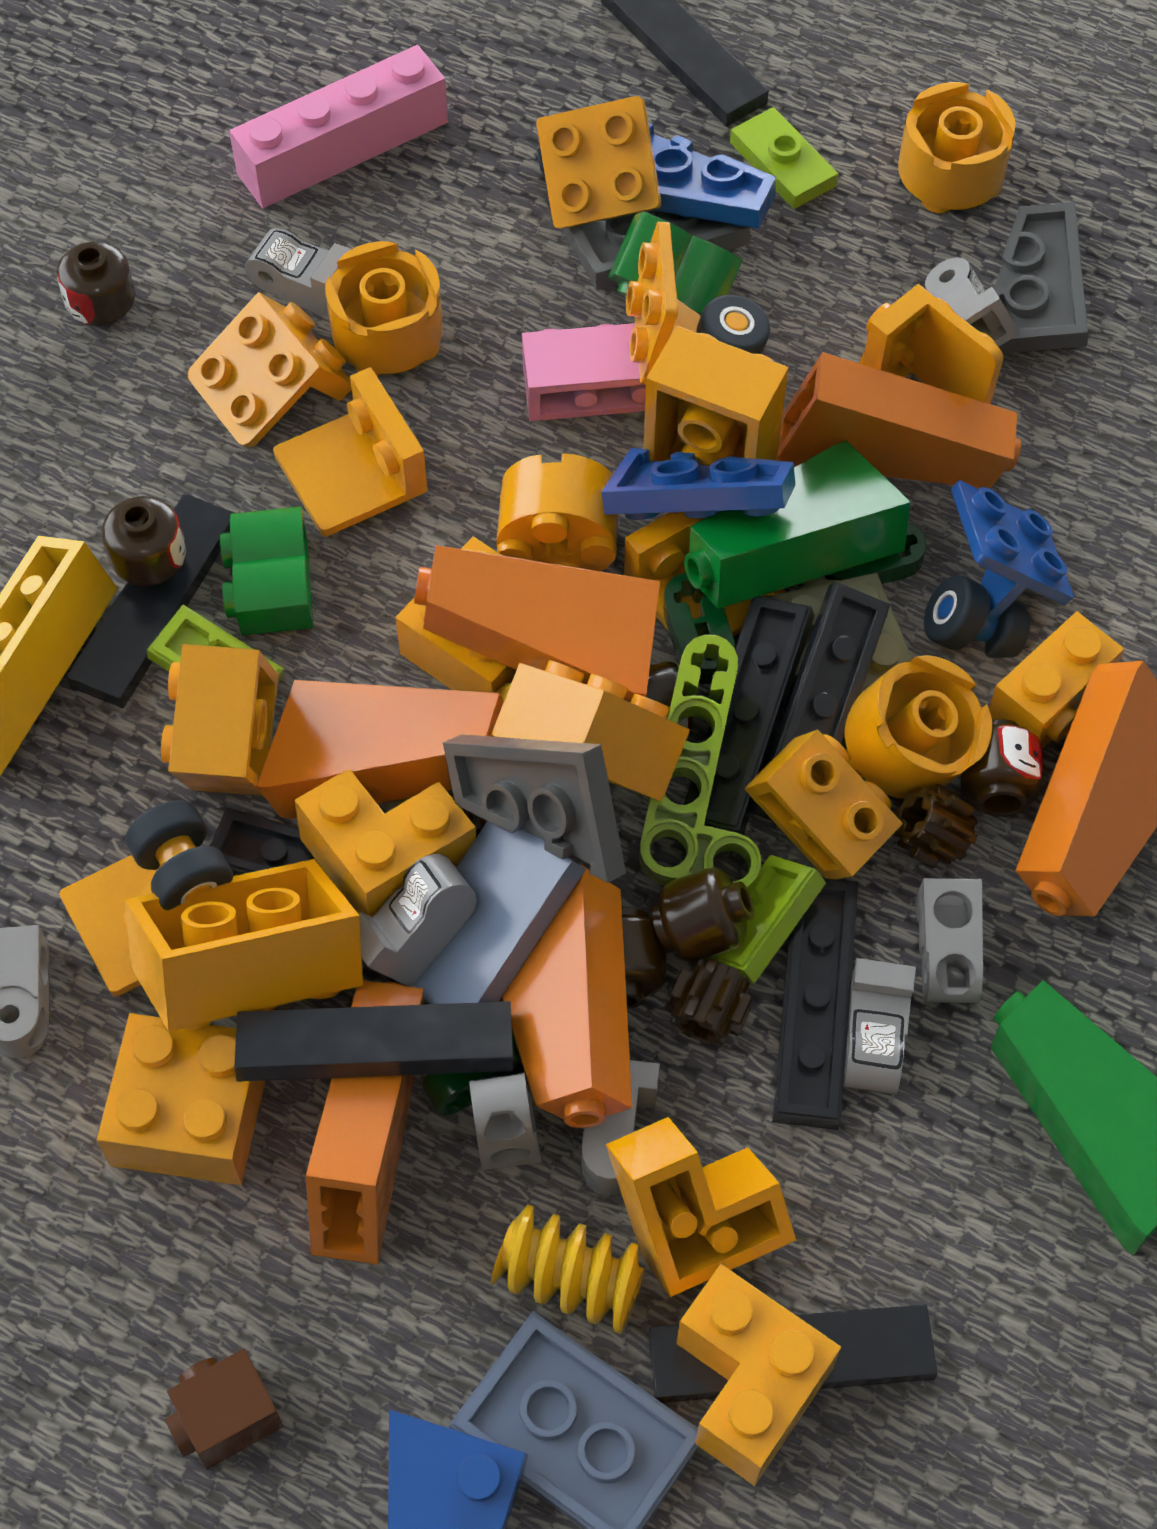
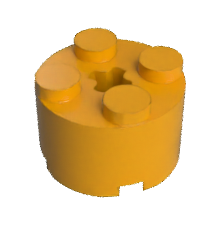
[898,82,1016,213]
[325,241,443,376]
[496,454,619,572]
[844,655,992,799]

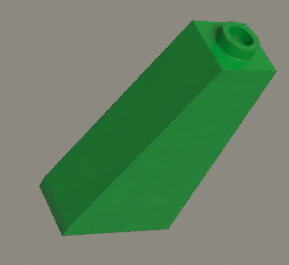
[684,441,911,609]
[990,980,1157,1256]

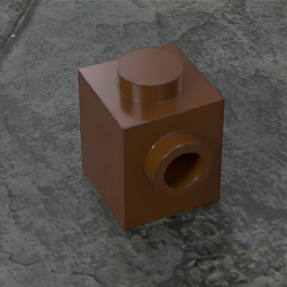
[164,1348,284,1470]

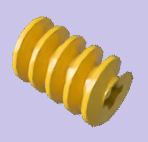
[490,1204,646,1334]

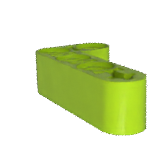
[639,635,761,889]

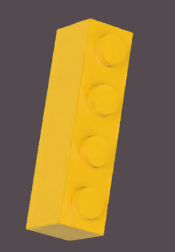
[0,536,118,776]

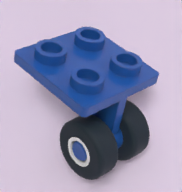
[924,480,1074,658]

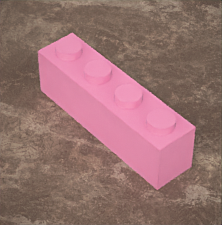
[229,45,448,209]
[522,323,646,421]

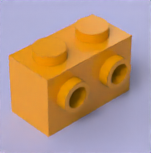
[989,611,1124,748]
[744,729,903,880]

